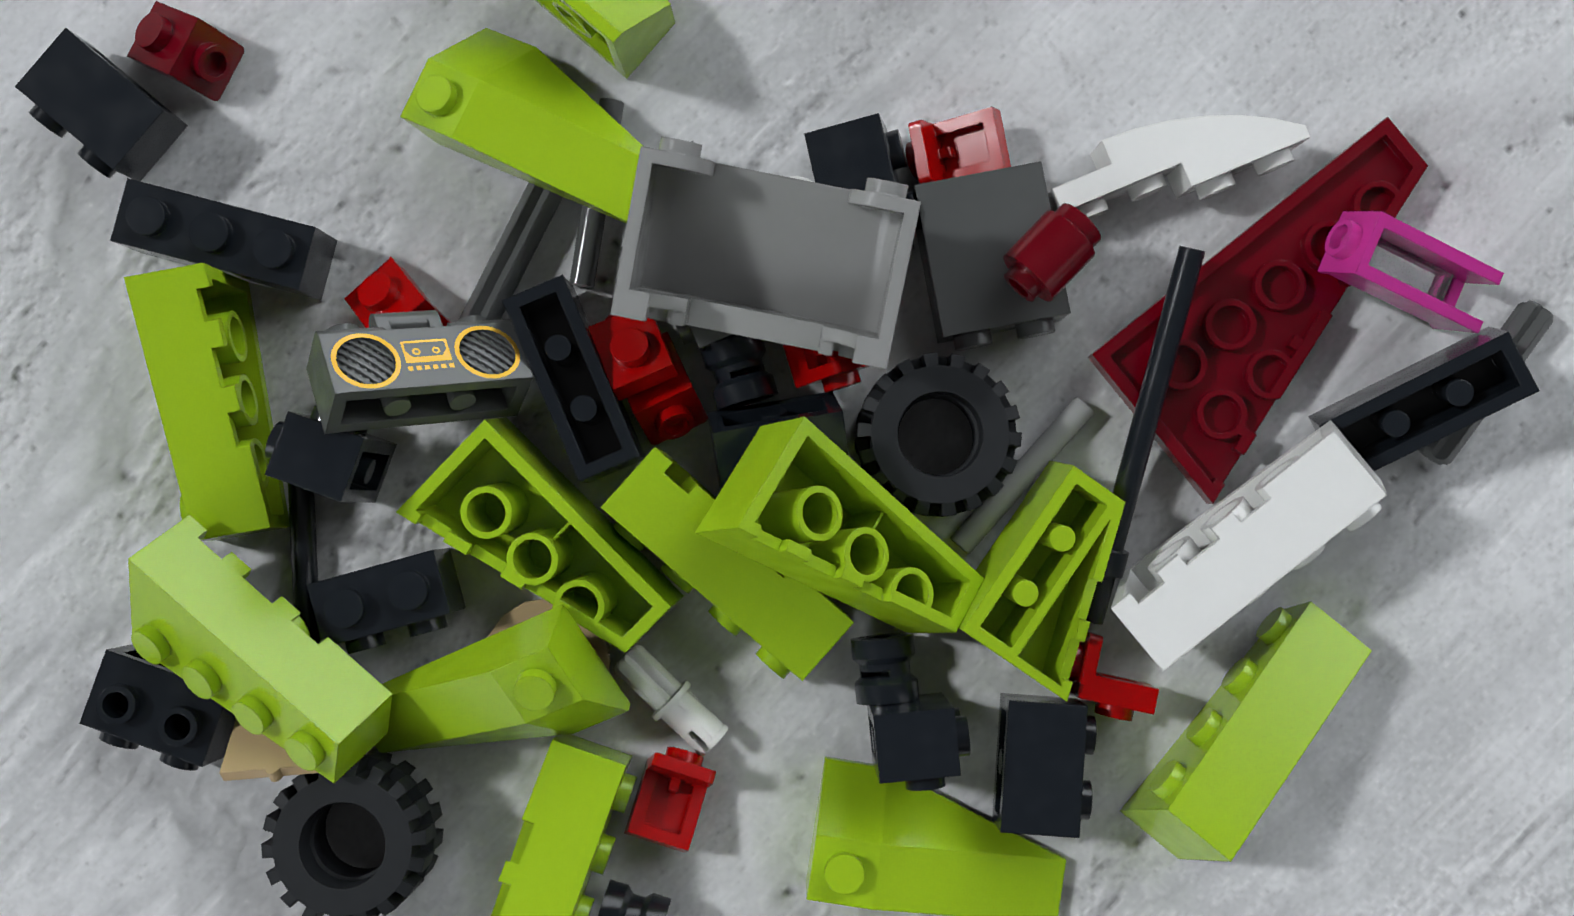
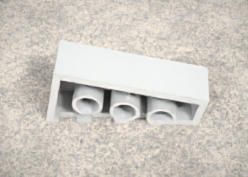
[1111,420,1387,671]

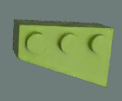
[959,461,1126,702]
[491,734,637,916]

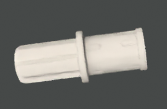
[614,645,729,757]

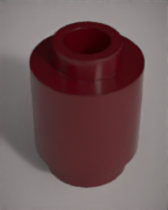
[1003,203,1101,302]

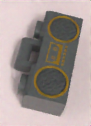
[306,310,533,434]

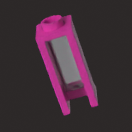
[1318,211,1504,334]

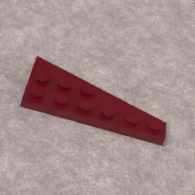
[1088,117,1428,504]

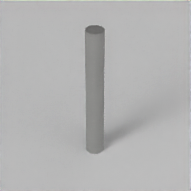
[950,397,1094,555]

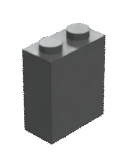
[912,161,1071,351]

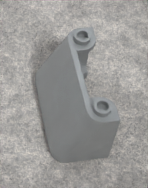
[610,137,921,369]

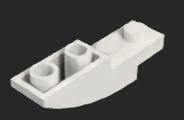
[1048,115,1310,220]

